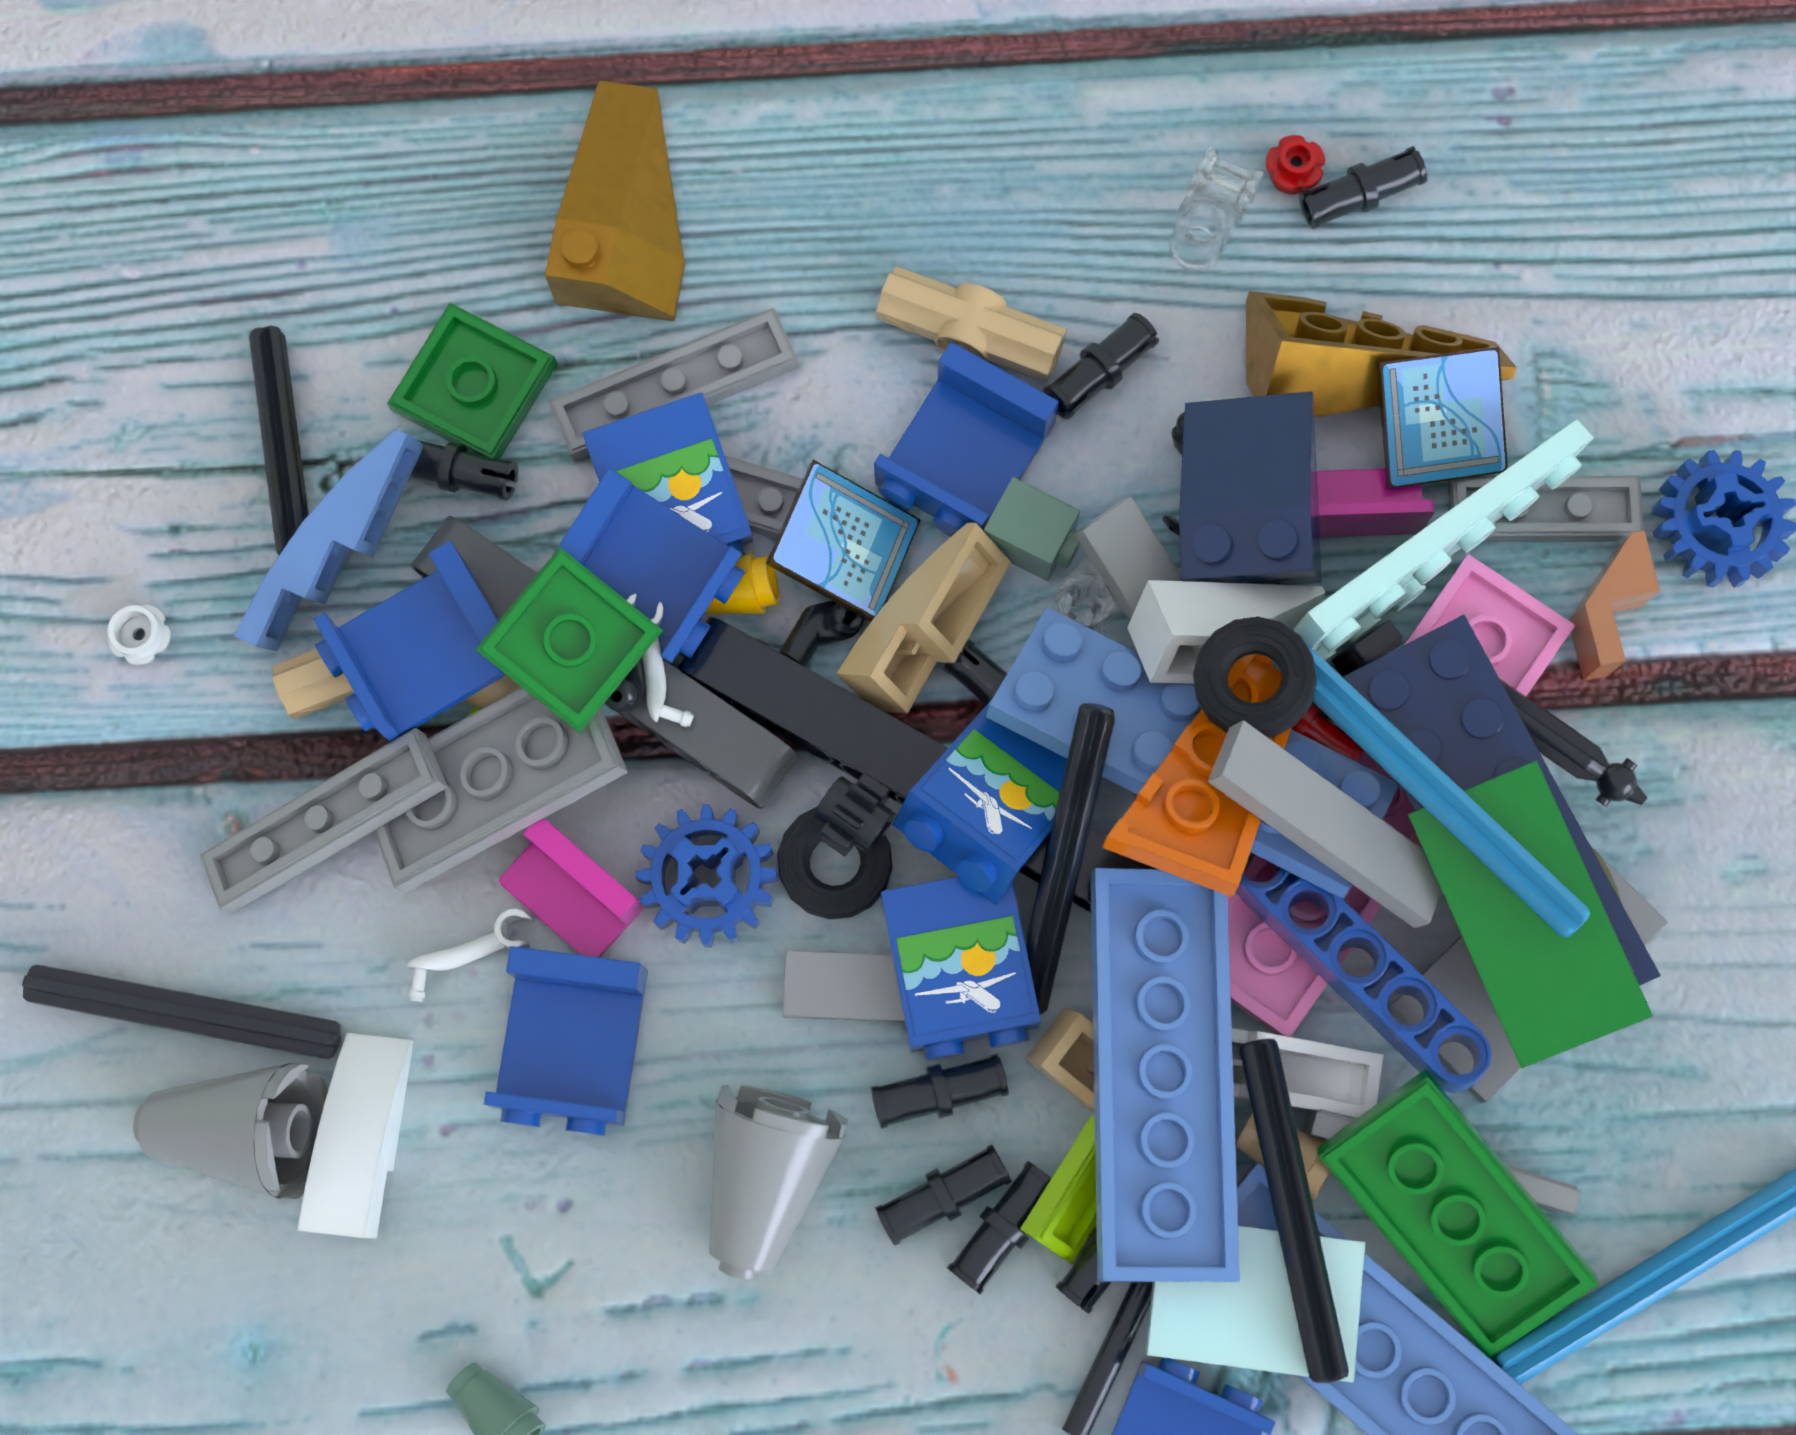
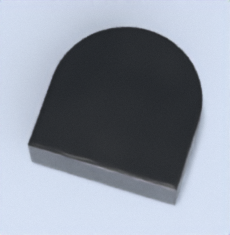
[1330,620,1403,678]

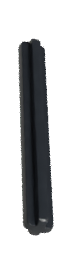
[1025,703,1115,1015]
[22,964,341,1059]
[1240,1038,1349,1383]

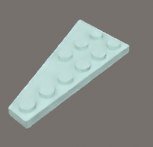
[1293,419,1594,663]

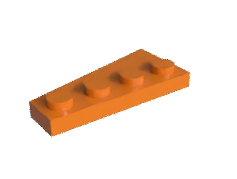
[1102,654,1292,897]

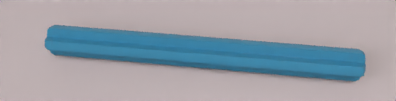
[1272,644,1590,938]
[1493,1168,1796,1385]

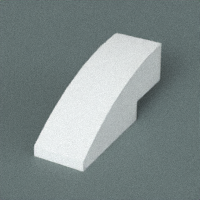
[1232,1028,1384,1118]
[297,1033,414,1238]

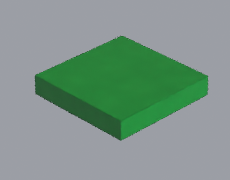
[387,302,558,460]
[475,547,663,733]

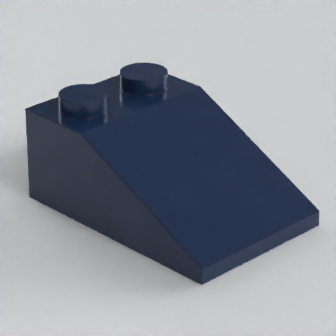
[1179,391,1322,585]

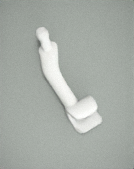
[627,594,694,727]
[407,909,534,1002]

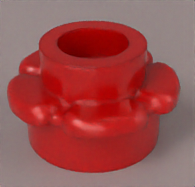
[1265,135,1326,194]

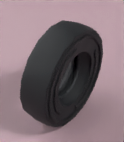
[1193,616,1317,738]
[777,806,893,920]

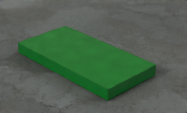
[1408,760,1653,1069]
[1317,1069,1600,1359]

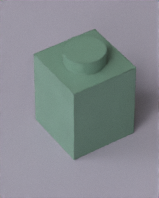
[983,477,1081,582]

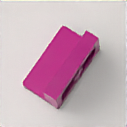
[1317,468,1434,538]
[499,818,644,958]

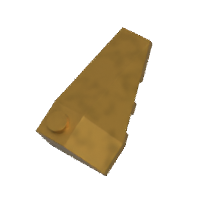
[545,80,685,322]
[1246,291,1517,416]

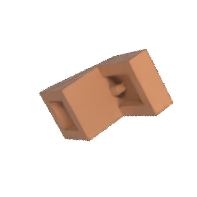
[1569,530,1660,681]

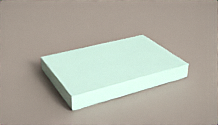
[1145,1226,1365,1383]

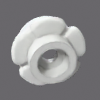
[107,605,171,665]

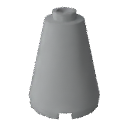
[133,1063,328,1199]
[709,1085,848,1280]

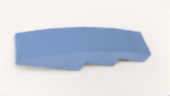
[234,429,424,652]

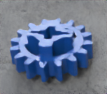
[1651,450,1796,588]
[635,804,778,948]

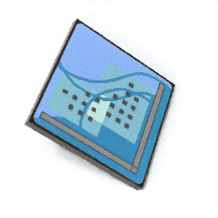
[1377,347,1508,489]
[766,459,921,622]

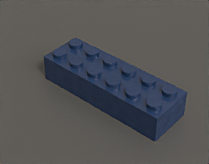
[1343,614,1661,986]

